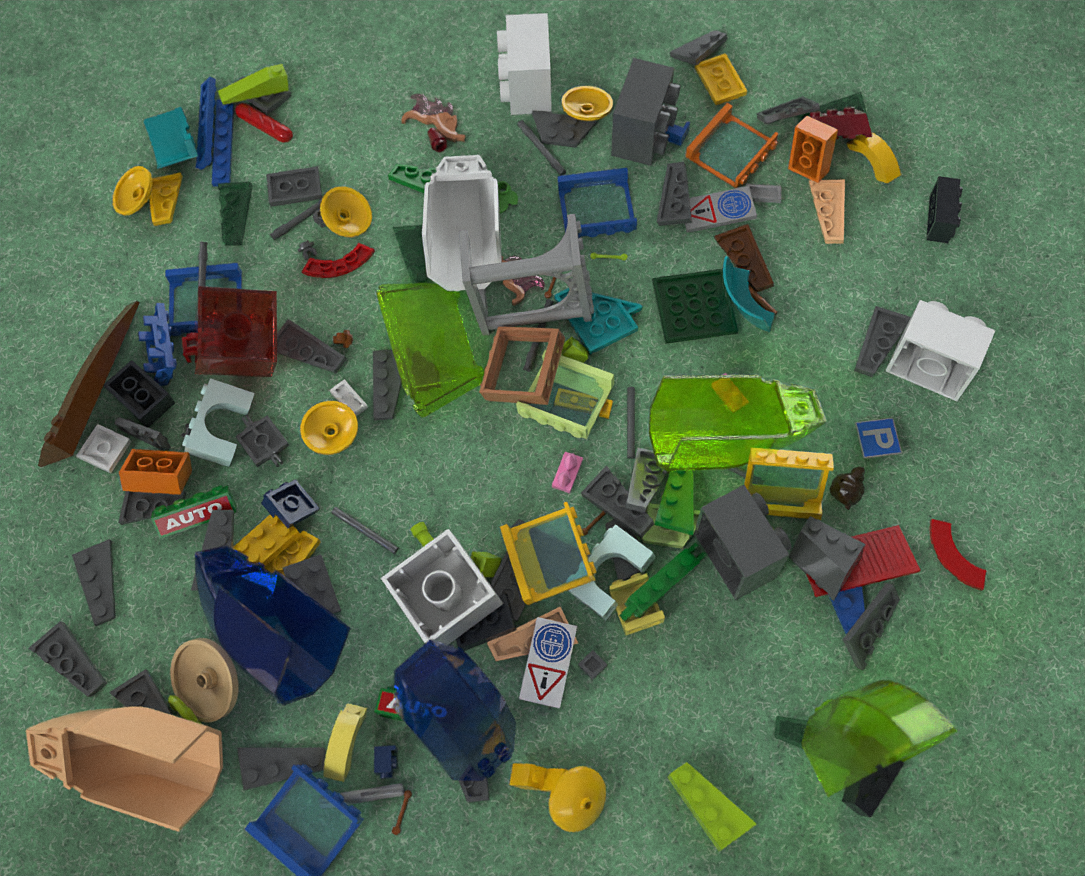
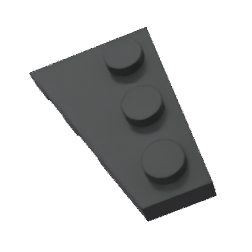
[757,96,820,124]

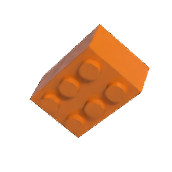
[788,116,838,183]
[119,449,192,495]

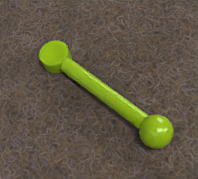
[590,252,628,261]

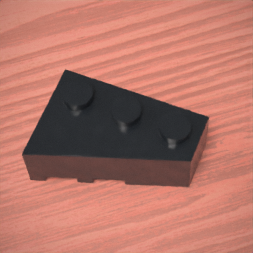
[842,735,905,818]

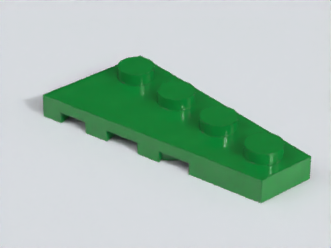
[654,458,694,535]

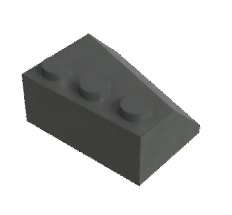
[789,516,865,601]

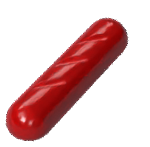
[235,103,293,143]

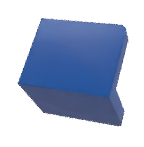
[666,121,690,146]

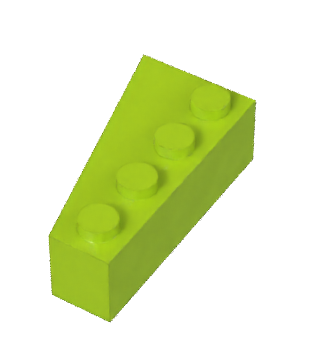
[667,762,756,852]

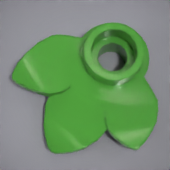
[498,181,518,214]

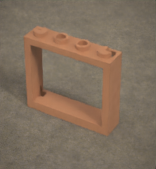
[479,326,565,405]

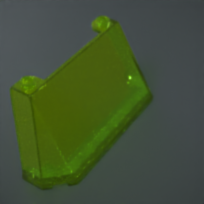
[376,283,484,418]

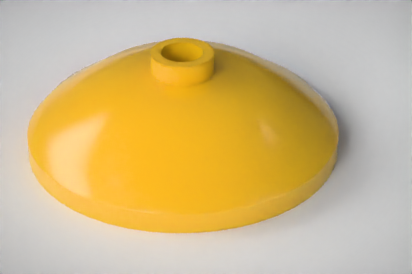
[562,86,613,121]
[113,166,153,216]
[320,187,372,237]
[300,401,358,455]
[549,766,606,832]

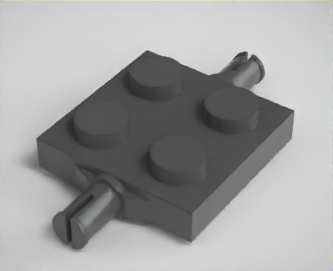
[235,415,289,467]

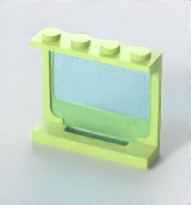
[516,349,614,439]

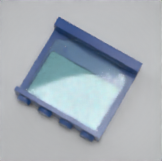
[557,168,637,238]
[165,263,242,336]
[245,764,364,876]

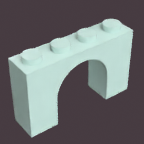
[182,378,255,466]
[566,524,656,621]

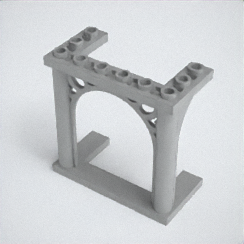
[459,214,594,335]

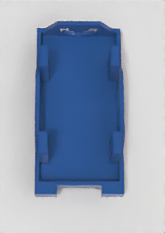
[138,303,177,386]

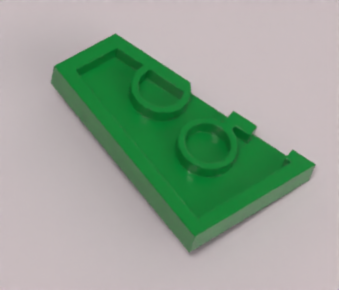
[388,163,437,193]

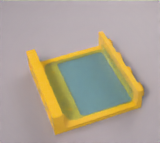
[744,448,834,520]
[500,502,597,605]

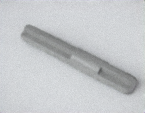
[319,783,404,809]

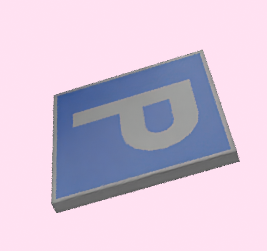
[855,418,902,459]

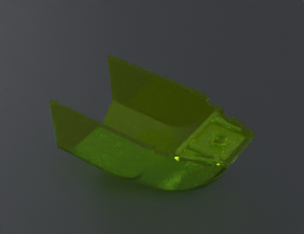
[649,375,827,471]
[801,680,957,797]

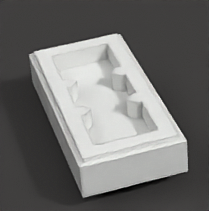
[329,379,368,416]

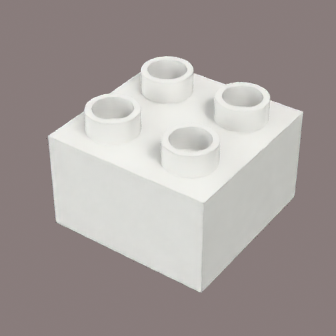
[497,13,551,115]
[886,300,995,401]
[381,529,504,653]

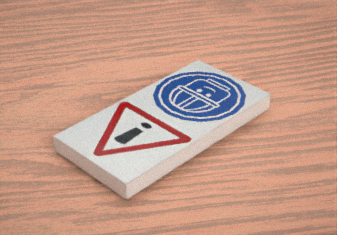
[519,617,577,708]

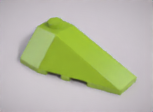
[218,64,289,105]

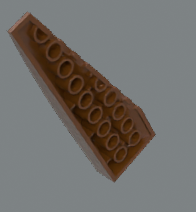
[38,301,140,467]

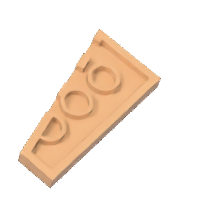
[809,180,845,244]

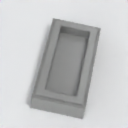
[746,184,781,203]

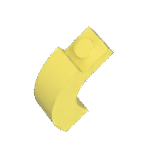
[323,703,367,782]

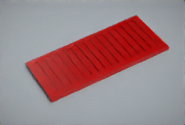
[806,525,921,597]

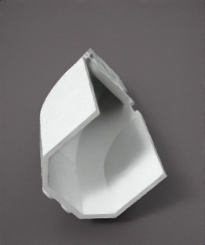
[422,155,502,291]

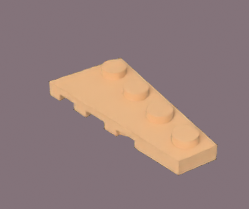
[487,607,579,662]

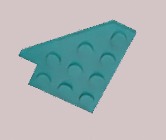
[554,288,643,355]

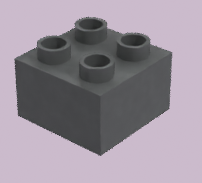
[611,58,681,166]
[694,485,791,600]

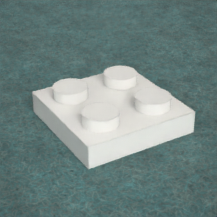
[76,424,132,473]

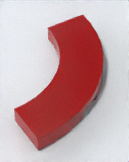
[301,243,375,278]
[929,519,986,591]

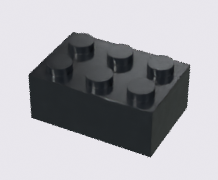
[926,176,963,243]
[103,360,175,428]

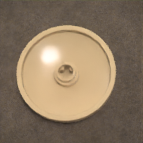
[170,638,238,722]

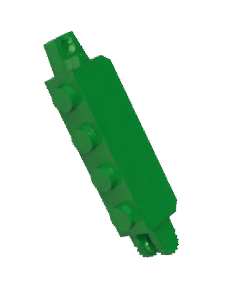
[619,542,707,622]

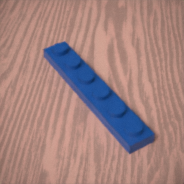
[196,76,216,169]
[212,99,234,187]

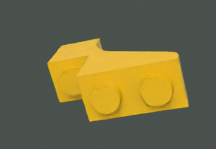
[509,763,568,792]

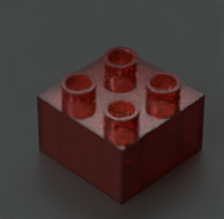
[195,286,277,377]

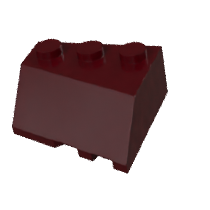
[804,107,872,140]

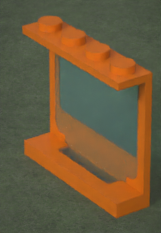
[686,103,779,188]

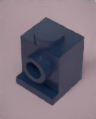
[374,745,398,779]

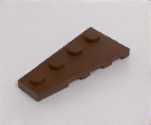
[714,224,774,292]

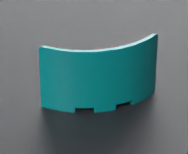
[144,107,198,169]
[723,256,775,332]

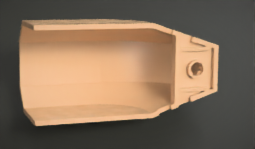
[26,707,223,832]

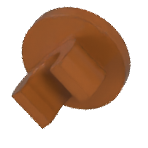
[333,330,353,348]

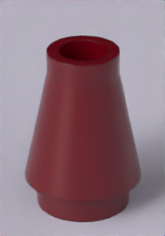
[427,128,447,152]

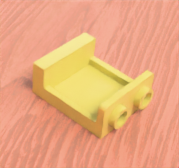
[609,573,665,635]

